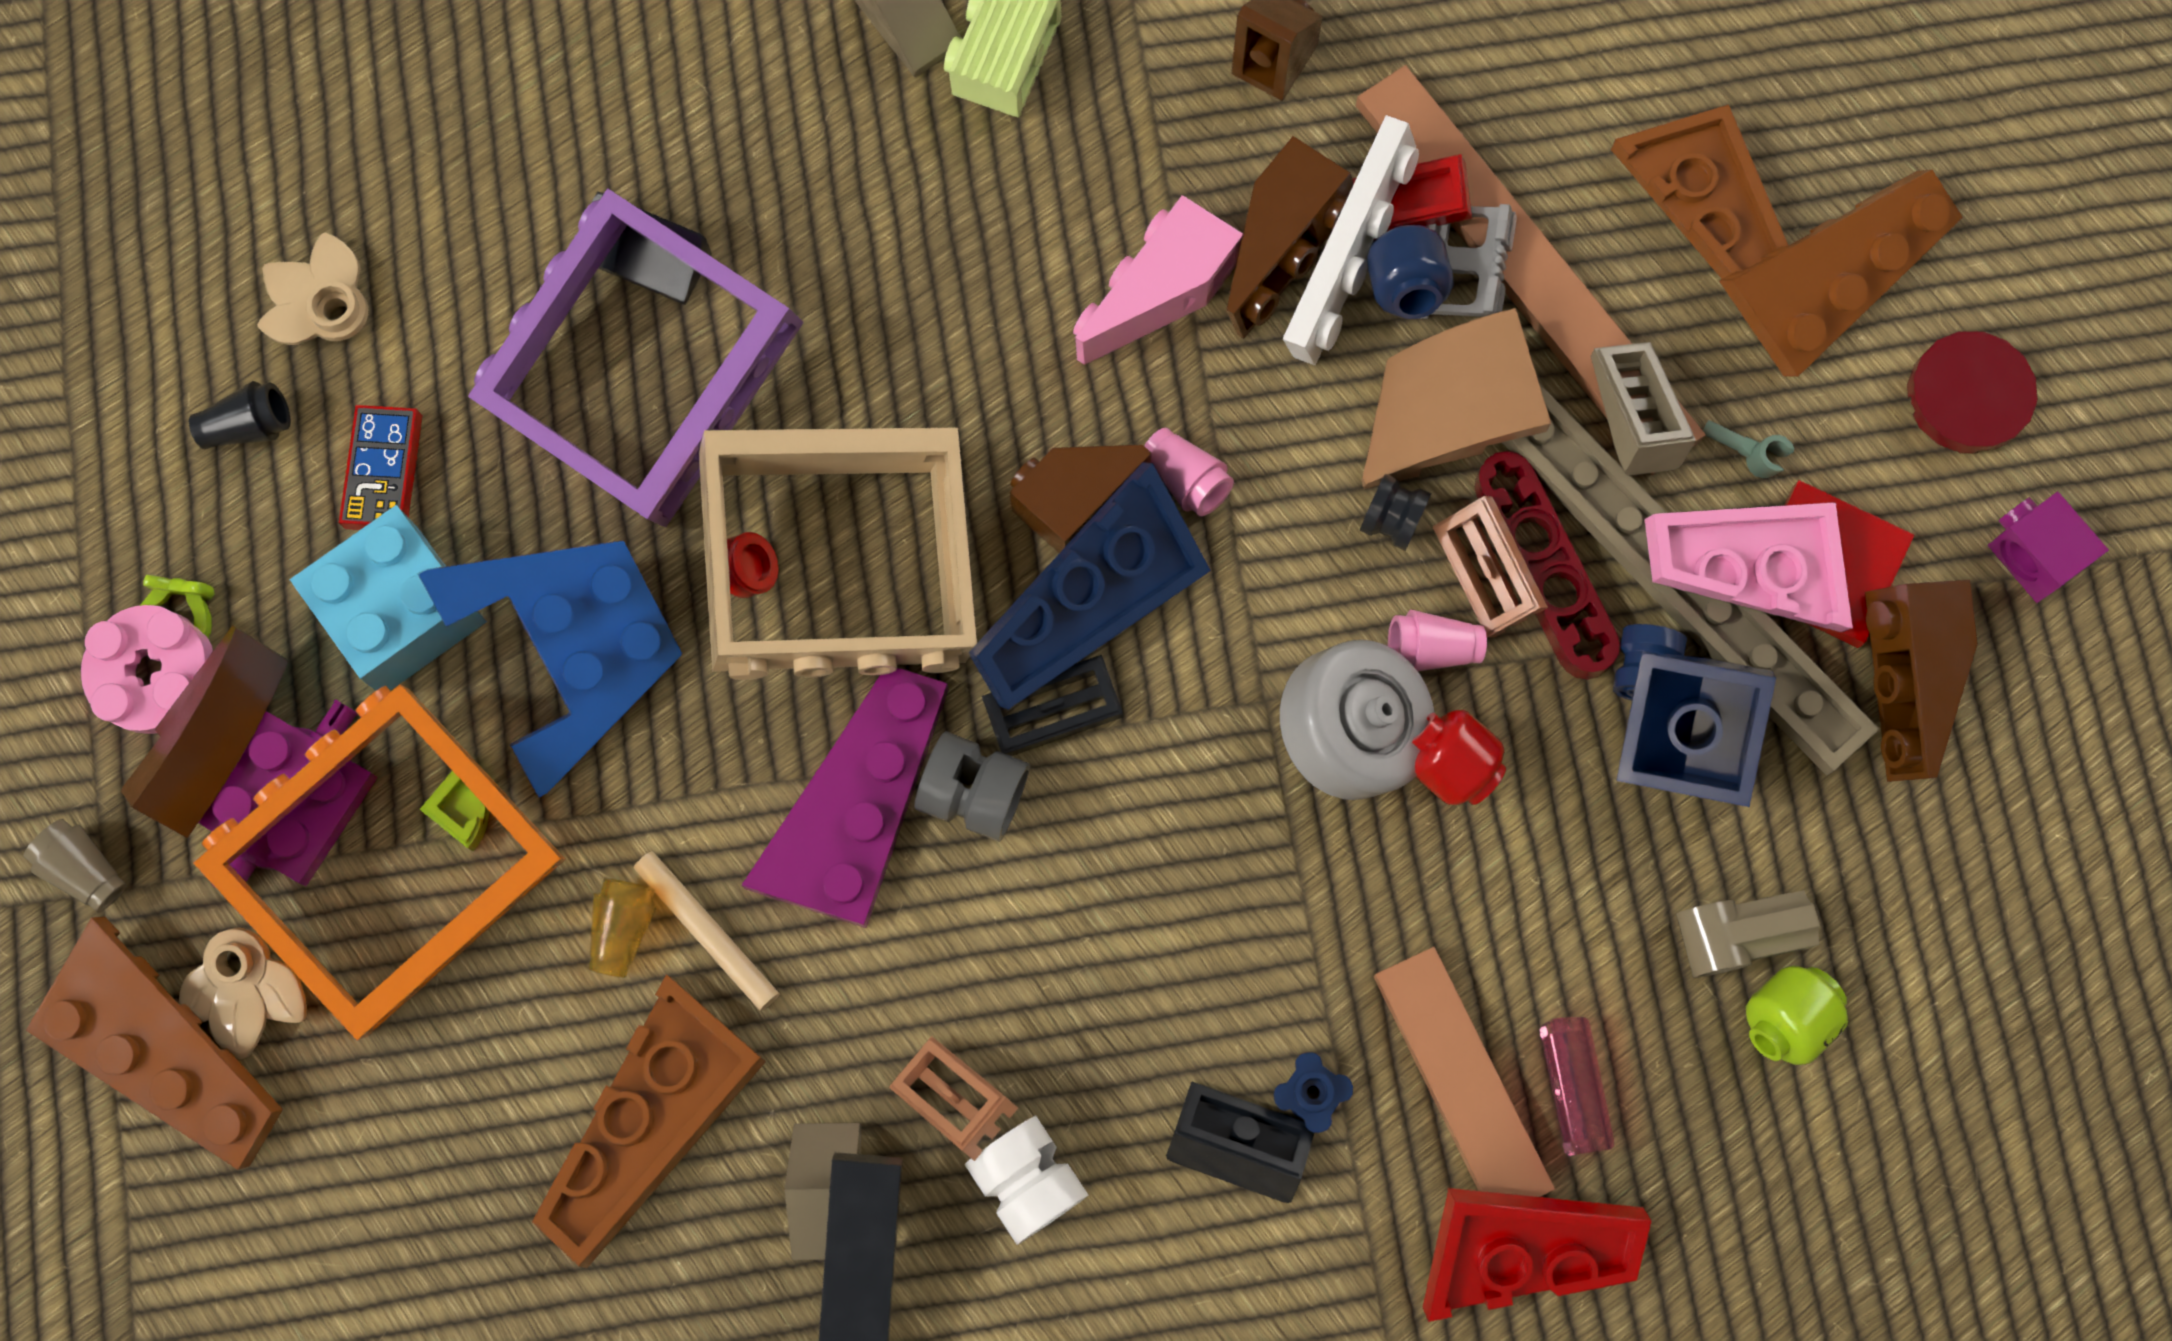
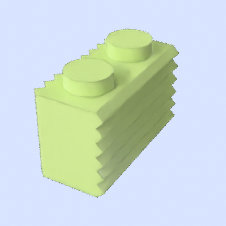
[944,0,1061,118]

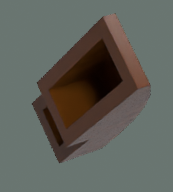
[121,625,288,838]

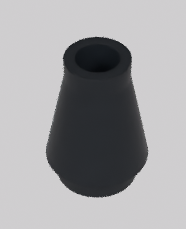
[189,381,291,450]

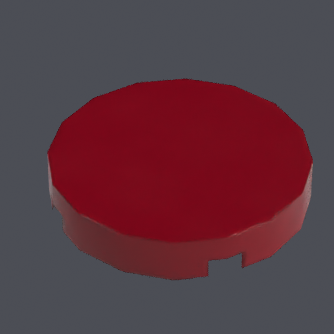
[1907,331,2038,453]

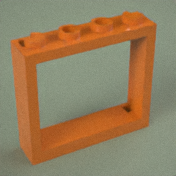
[193,684,566,1040]

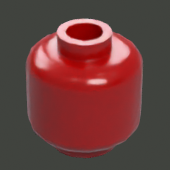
[1412,710,1507,805]

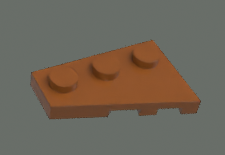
[1611,104,1789,279]

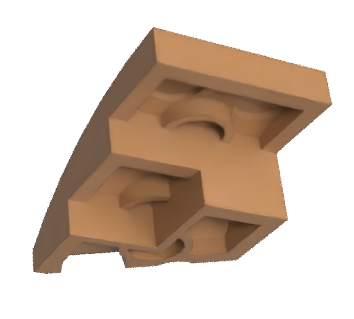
[1362,308,1551,489]

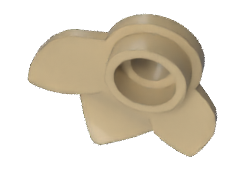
[257,233,368,345]
[179,928,307,1060]

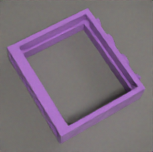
[468,188,804,528]

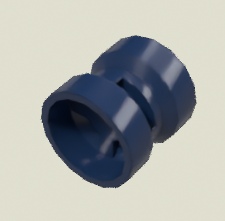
[1613,624,1687,701]

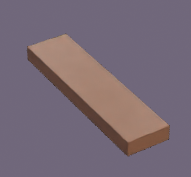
[1373,947,1555,1197]

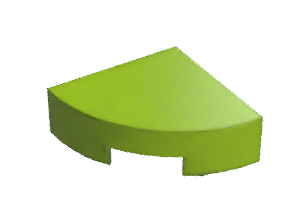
[420,771,489,852]

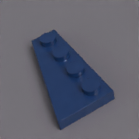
[969,462,1211,709]

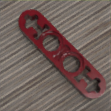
[1474,451,1620,680]

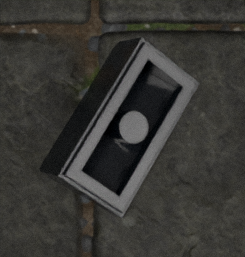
[591,191,712,305]
[1166,1082,1314,1203]

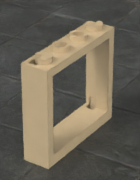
[699,428,977,680]

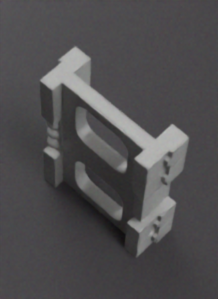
[1419,204,1517,319]

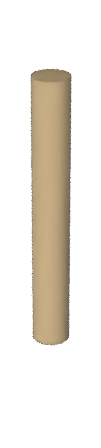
[634,851,780,1012]

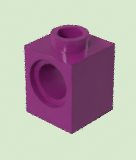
[1987,491,2109,603]

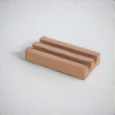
[1432,496,1548,638]
[889,1036,1018,1161]

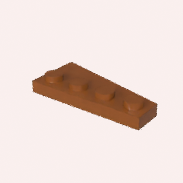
[1719,169,1963,377]
[26,916,283,1170]
[532,974,766,1269]

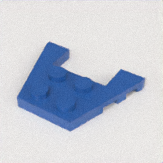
[417,540,682,797]

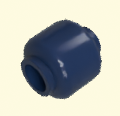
[1367,225,1454,319]

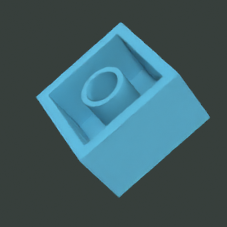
[289,505,487,691]

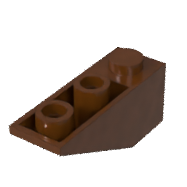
[1227,136,1354,339]
[1865,580,1978,782]

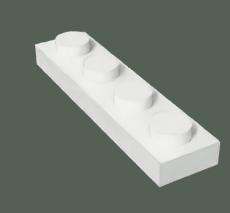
[1283,115,1419,365]

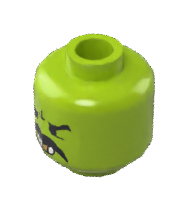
[1746,966,1848,1065]

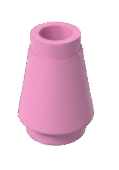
[1144,428,1234,516]
[1388,610,1487,672]

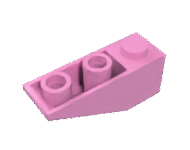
[1073,195,1243,365]

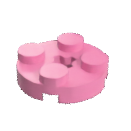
[81,605,213,734]

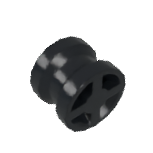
[1360,473,1432,551]

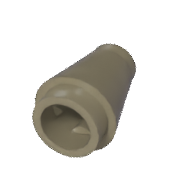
[24,819,127,913]

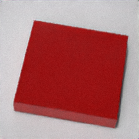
[1784,480,1914,648]

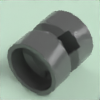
[914,731,1030,842]

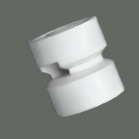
[965,1116,1089,1245]

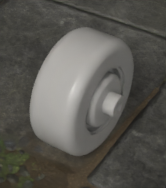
[1280,640,1434,800]

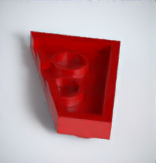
[1422,1188,1652,1322]

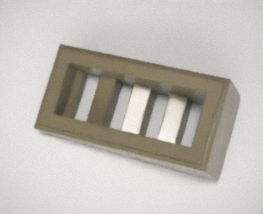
[1591,342,1696,476]

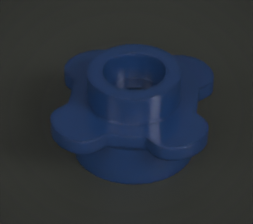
[1274,1052,1353,1133]

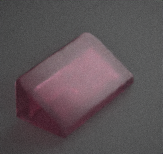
[1540,1017,1614,1156]

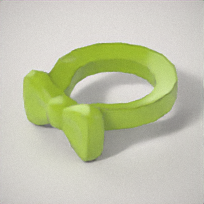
[140,575,215,654]

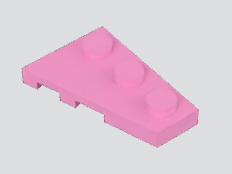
[1645,503,1853,632]

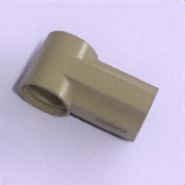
[1676,890,1820,978]

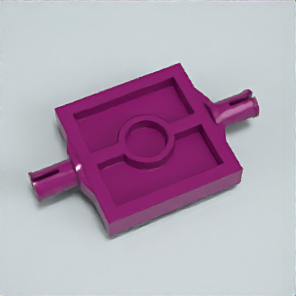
[198,699,378,887]

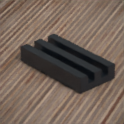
[982,655,1123,756]

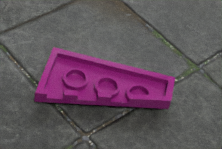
[741,668,949,928]

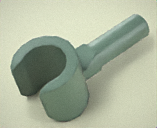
[1703,420,1794,478]

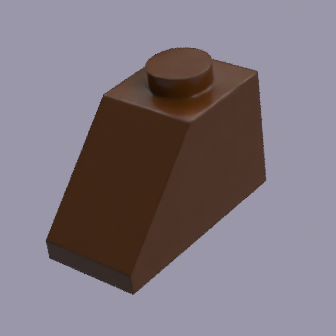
[1231,0,1323,102]
[1010,445,1152,553]

